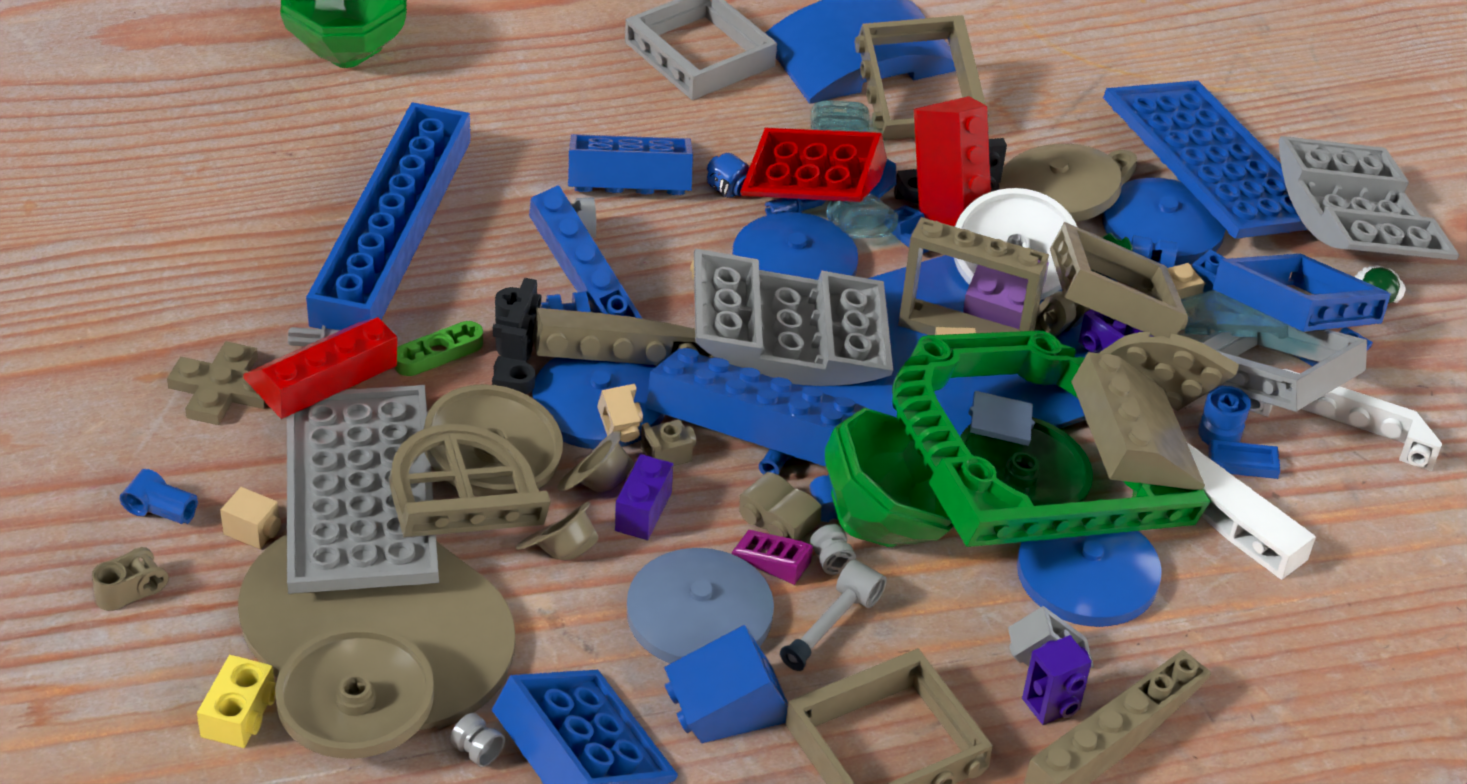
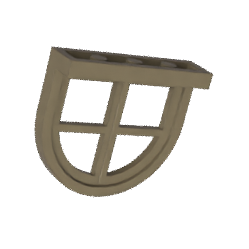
[389,424,551,537]

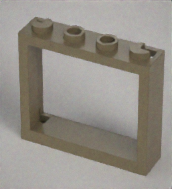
[855,15,989,140]
[898,217,1049,335]
[1050,222,1188,338]
[785,648,993,784]

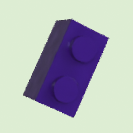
[615,454,674,540]

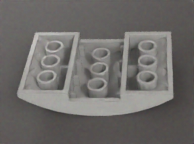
[1279,136,1459,260]
[694,248,893,386]

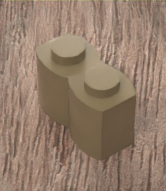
[739,472,822,541]

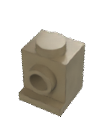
[641,419,696,466]

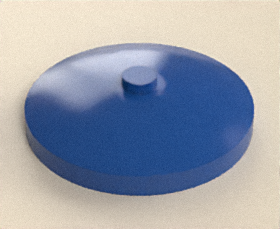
[1102,178,1226,266]
[732,212,858,280]
[532,357,665,449]
[1017,531,1161,627]

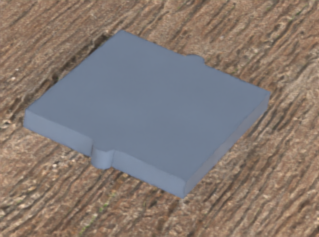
[968,391,1035,446]

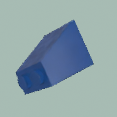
[664,625,788,743]

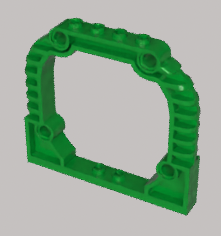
[892,331,1211,547]

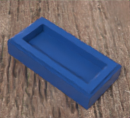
[1208,440,1281,479]

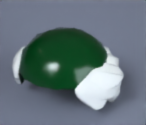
[1355,265,1406,304]

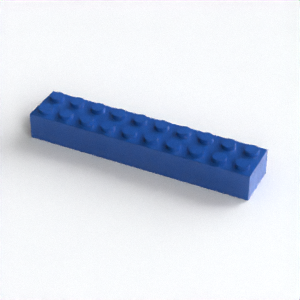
[306,102,471,330]

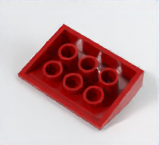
[741,128,887,202]

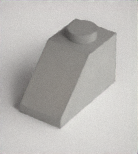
[1008,606,1094,669]

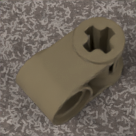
[92,547,169,611]

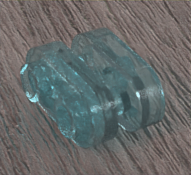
[811,100,870,132]
[826,194,898,239]

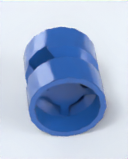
[1131,235,1178,268]
[1198,385,1251,445]

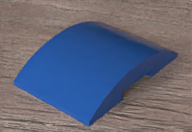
[765,0,956,104]

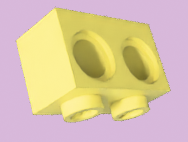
[197,655,276,748]

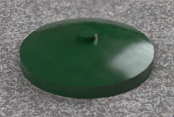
[960,417,1093,506]

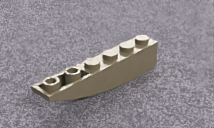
[532,308,715,365]
[1024,650,1211,784]

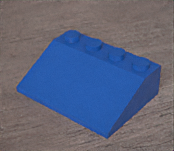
[568,134,693,195]
[492,669,678,784]

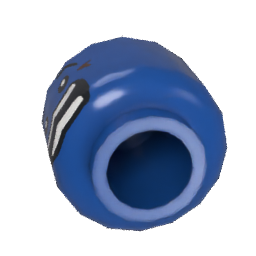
[707,153,750,198]

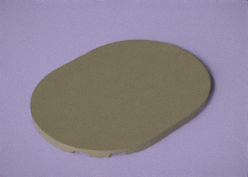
[238,534,515,730]

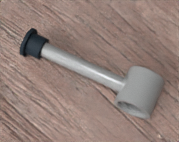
[779,559,887,671]

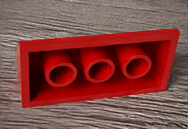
[914,96,991,227]
[243,317,398,419]

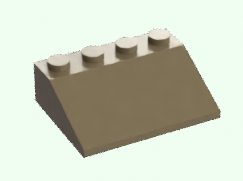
[1071,352,1205,490]

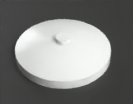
[954,188,1077,300]

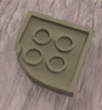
[1099,332,1239,411]

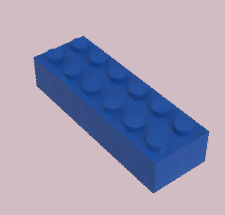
[646,348,866,467]

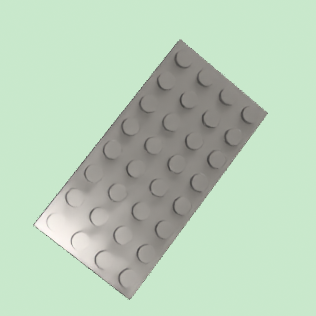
[287,385,439,594]

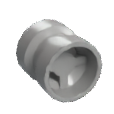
[810,524,856,575]
[450,713,505,767]

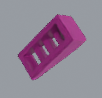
[732,529,813,585]

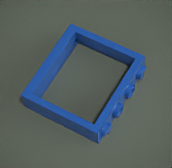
[1213,253,1391,332]

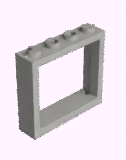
[625,0,777,100]
[1198,310,1367,412]

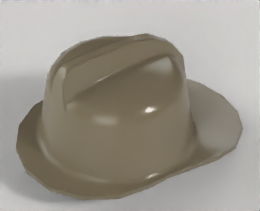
[557,431,634,492]
[515,502,598,560]

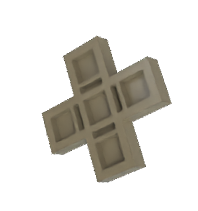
[167,341,267,425]

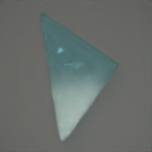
[1181,290,1289,339]

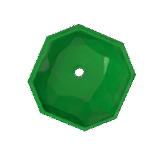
[280,0,407,68]
[825,407,954,548]

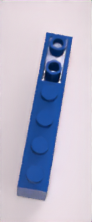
[529,185,643,319]

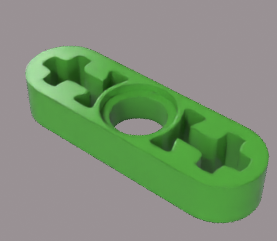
[394,321,483,376]

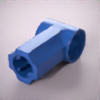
[119,469,198,524]

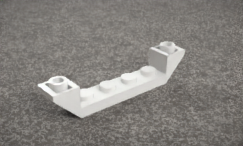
[1250,369,1442,471]

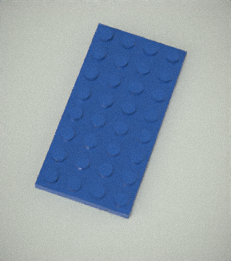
[1103,80,1308,239]

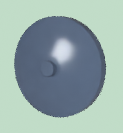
[627,548,774,664]

